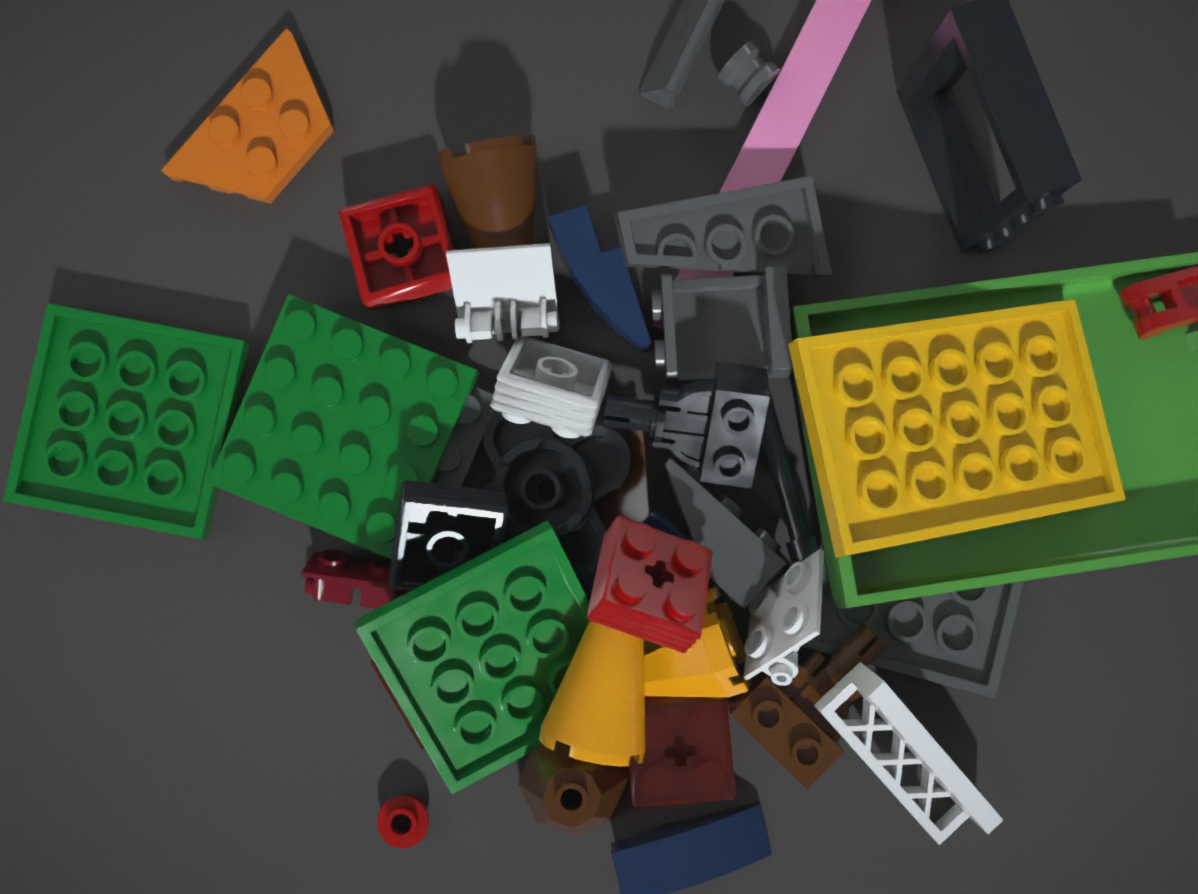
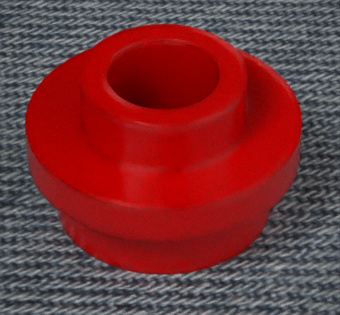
[377,794,429,848]

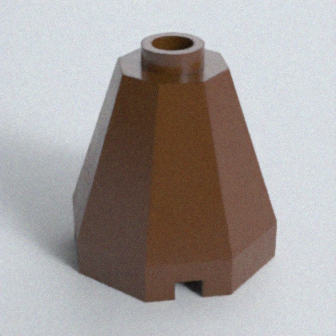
[518,740,629,837]

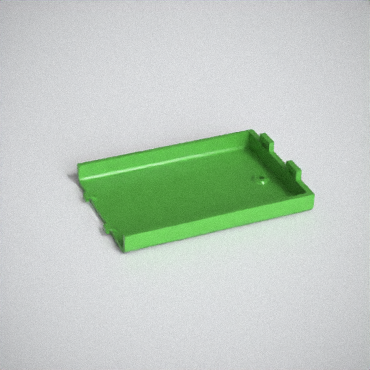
[790,252,1198,609]

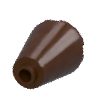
[436,135,537,249]

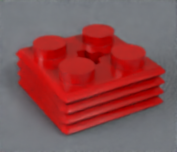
[338,184,455,311]
[587,516,713,653]

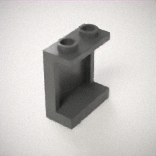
[651,266,793,384]

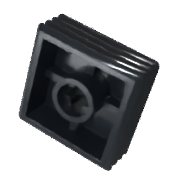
[389,480,508,590]

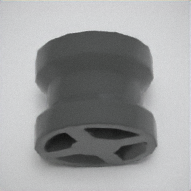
[717,41,781,107]

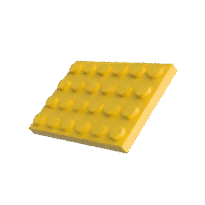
[788,299,1126,558]

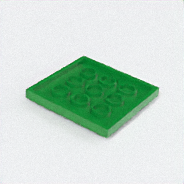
[207,294,479,559]
[3,303,250,539]
[354,520,590,794]

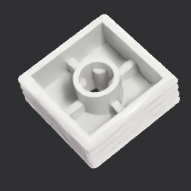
[490,336,613,438]

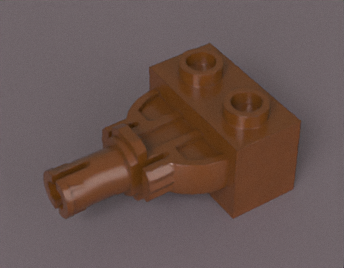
[728,623,888,789]

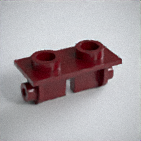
[301,549,409,609]

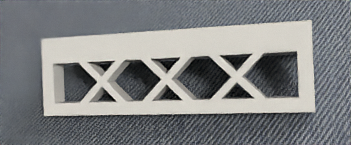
[814,662,1003,845]

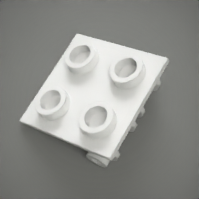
[446,243,560,343]
[744,549,824,685]

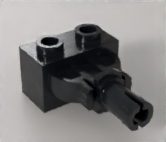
[603,362,770,488]

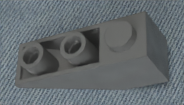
[663,458,786,609]

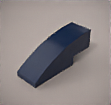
[548,205,651,354]
[611,802,772,894]

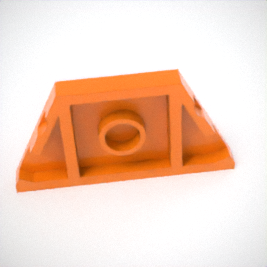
[161,28,335,204]

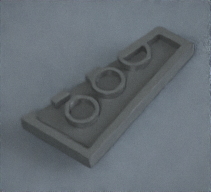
[614,176,832,278]

